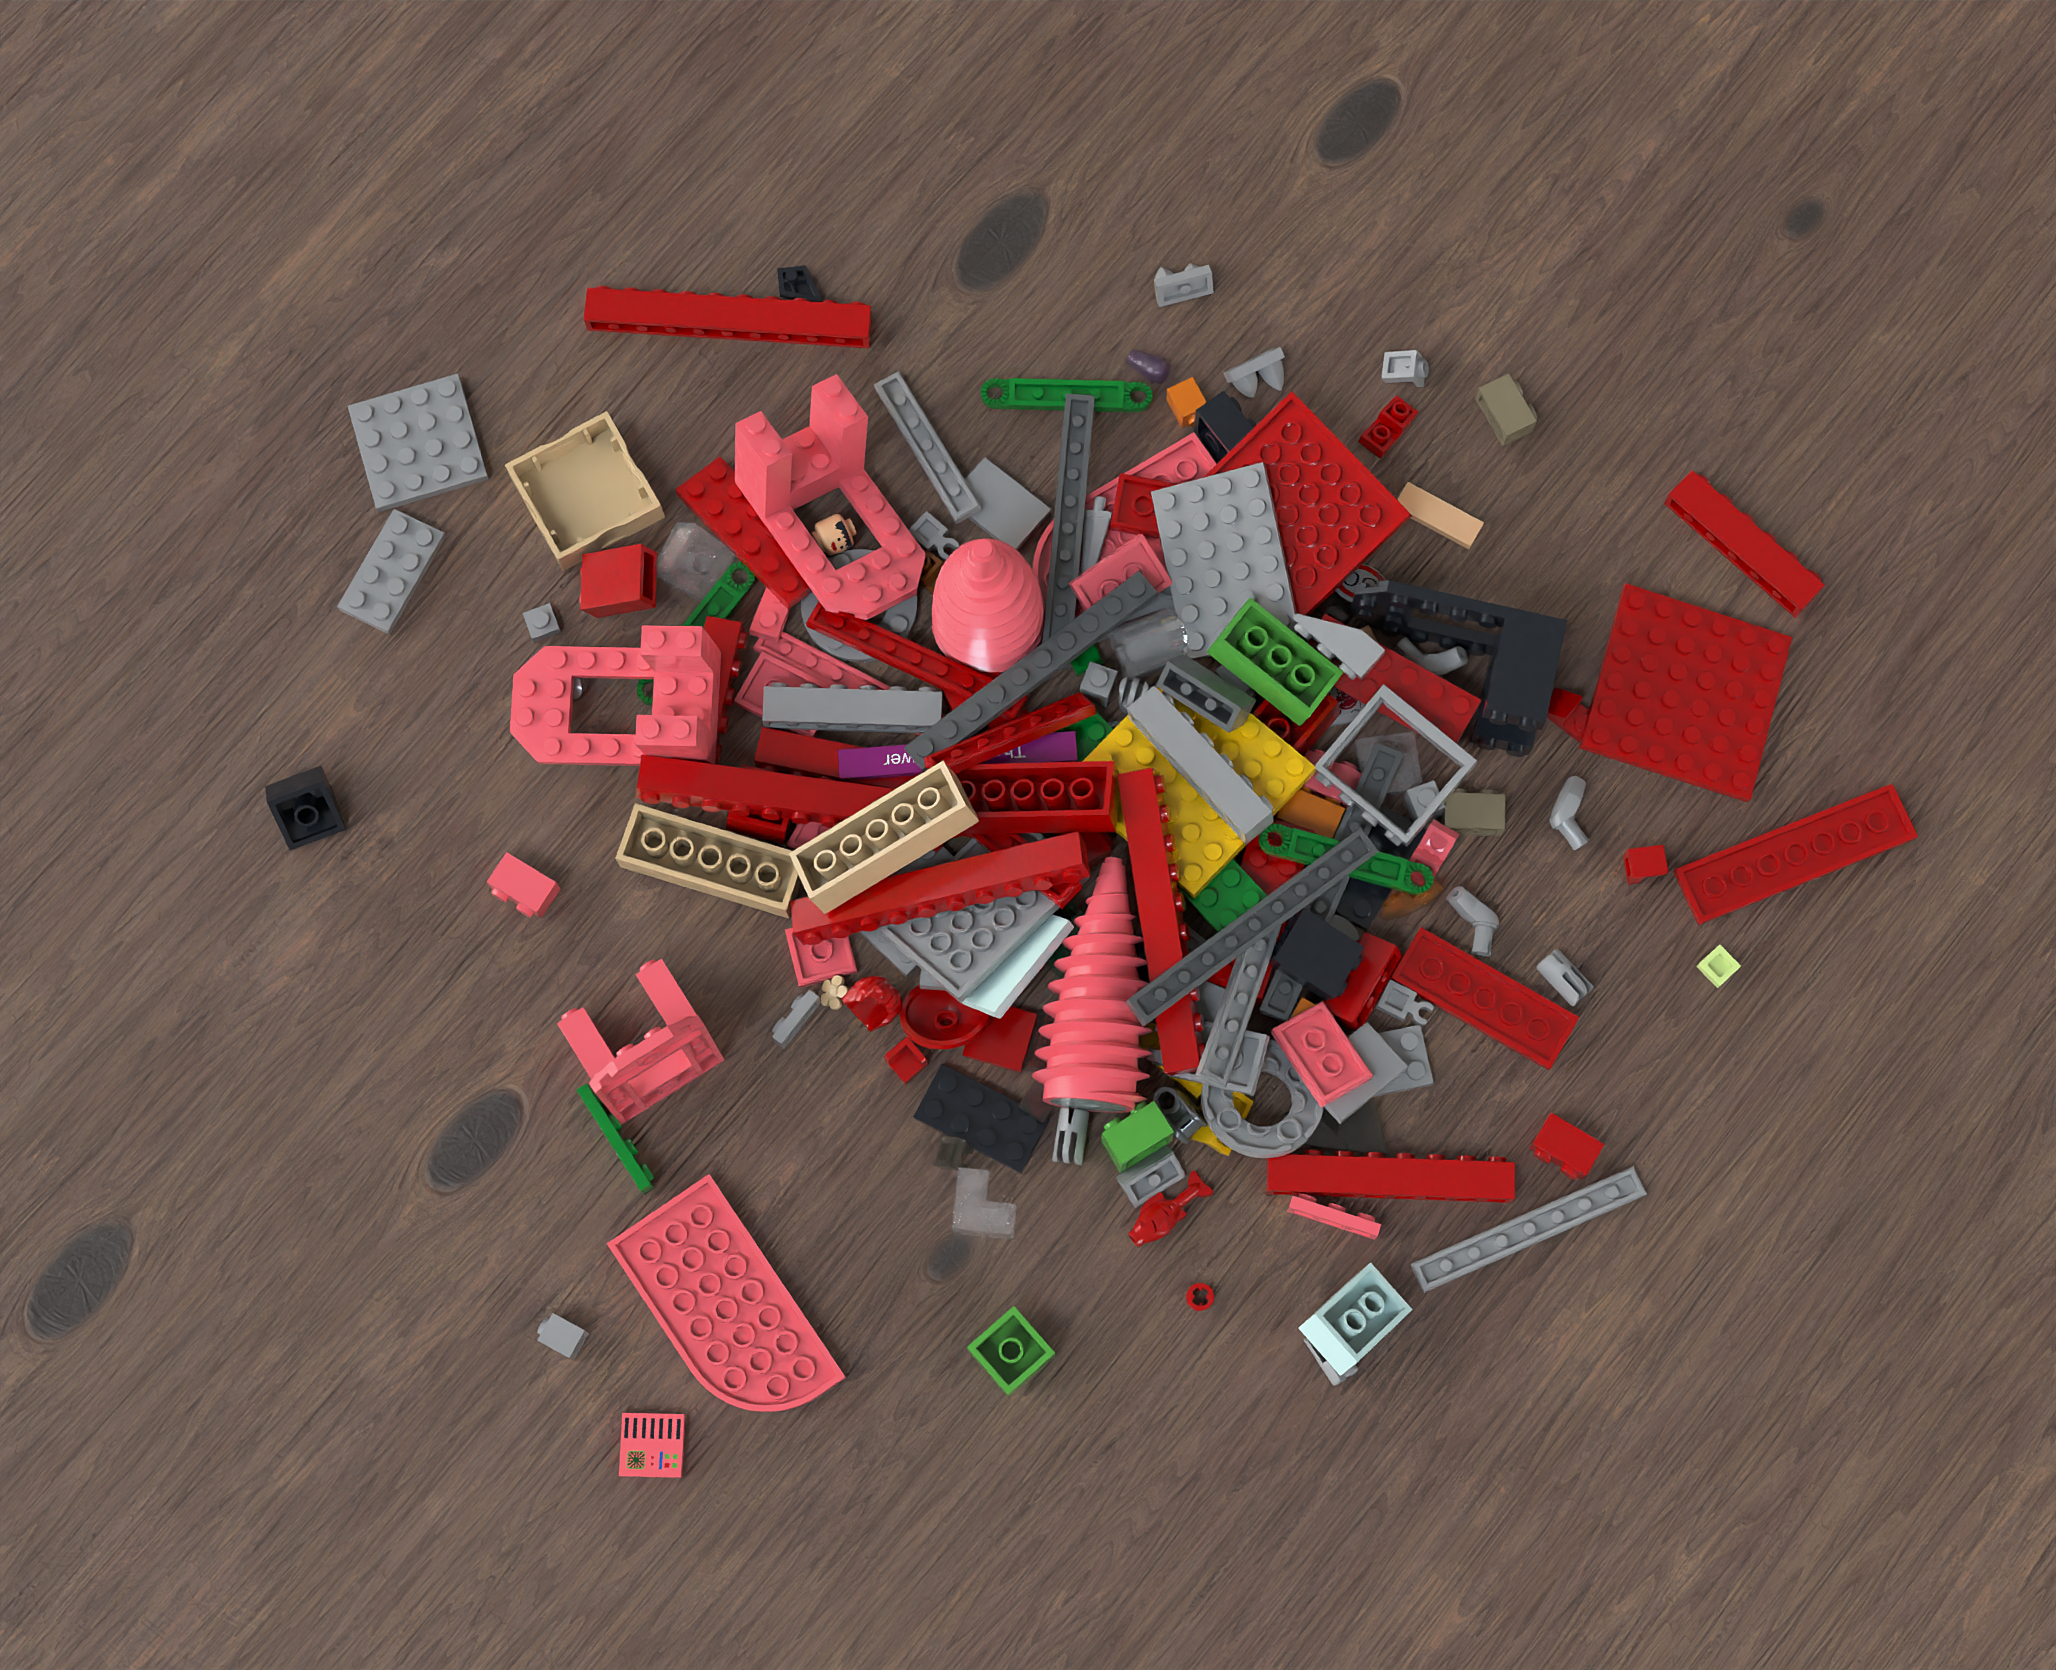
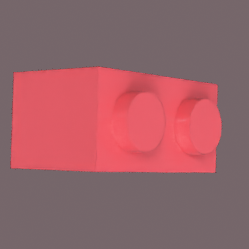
[487,852,561,918]

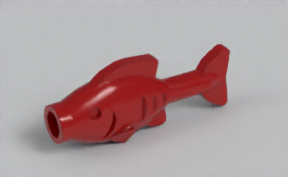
[1128,1171,1213,1248]

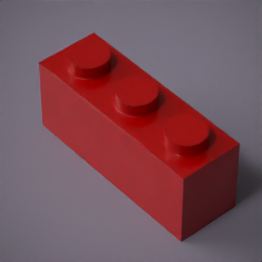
[1323,932,1403,1031]

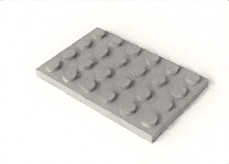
[1151,462,1299,661]
[879,833,1090,1003]

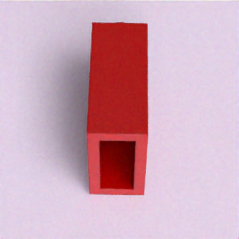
[579,544,657,618]

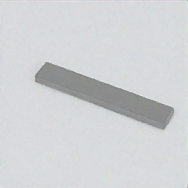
[874,371,982,524]
[1195,925,1282,1089]

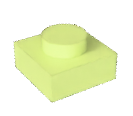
[1696,945,1741,988]

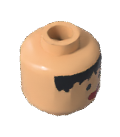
[811,514,857,556]

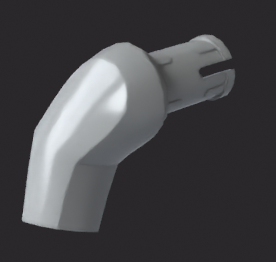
[1393,637,1468,676]
[1549,776,1589,851]
[1446,886,1499,956]

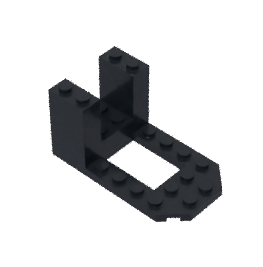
[1349,580,1567,757]

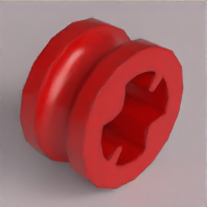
[1185,1283,1214,1311]

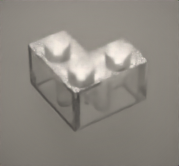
[952,1167,1017,1239]

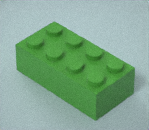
[1206,598,1343,726]

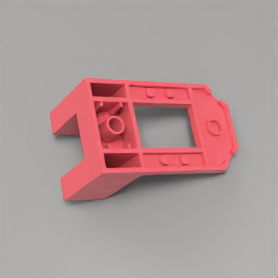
[735,374,926,620]
[510,625,721,766]
[557,958,725,1125]

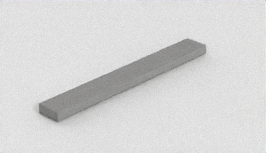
[1411,1166,1647,1293]

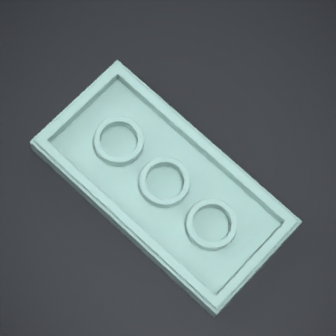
[962,915,1074,1019]

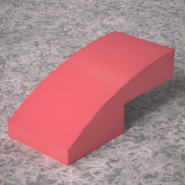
[1409,819,1460,886]

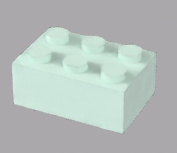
[1299,1263,1413,1376]

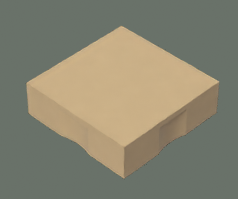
[505,411,665,571]

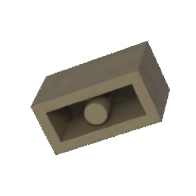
[1475,373,1537,446]
[1442,788,1505,837]

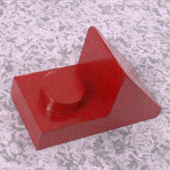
[1547,688,1589,743]

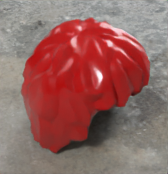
[841,976,902,1032]

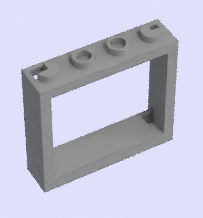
[1314,684,1477,847]

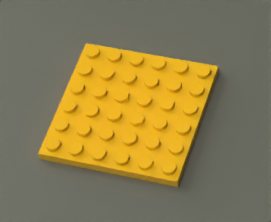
[1082,686,1316,899]

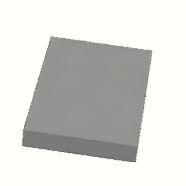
[965,457,1051,551]
[1299,1022,1408,1124]

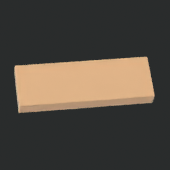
[1397,482,1484,549]

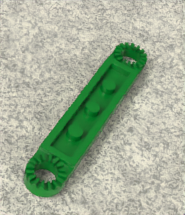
[981,378,1153,412]
[636,562,755,706]
[1259,823,1434,895]

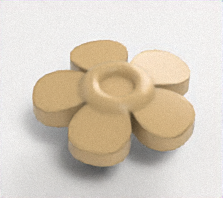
[820,975,849,1010]

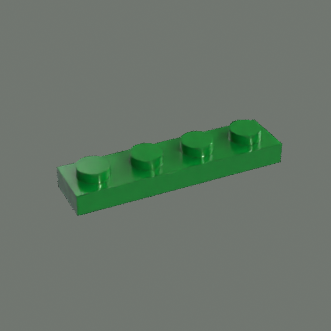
[576,1083,655,1195]

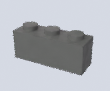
[1156,654,1256,733]

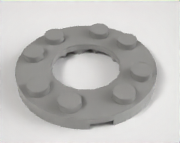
[801,549,917,663]
[1201,1040,1324,1158]

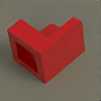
[1623,845,1668,885]
[884,1037,928,1085]

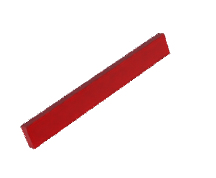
[806,601,1028,721]

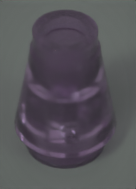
[1126,349,1171,385]

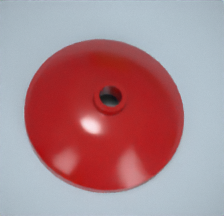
[900,984,990,1049]

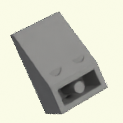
[1293,613,1386,680]

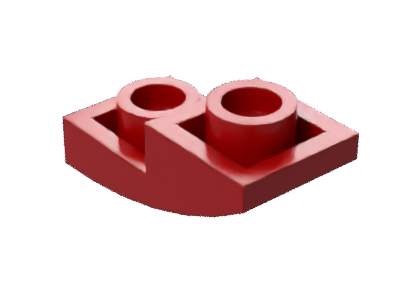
[1358,395,1419,459]

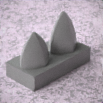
[1154,263,1214,307]
[1223,347,1285,398]

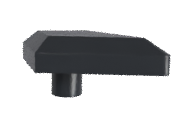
[777,265,822,302]

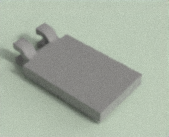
[1146,1021,1270,1096]

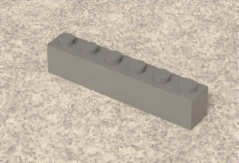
[762,683,942,733]
[1127,686,1274,844]

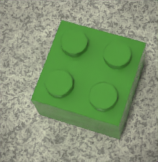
[1101,1101,1174,1173]
[967,1306,1055,1398]

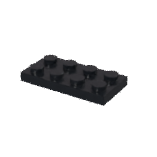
[1335,804,1427,932]
[913,1064,1049,1174]

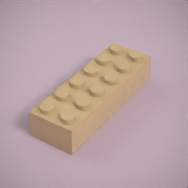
[789,760,979,914]
[615,803,802,919]

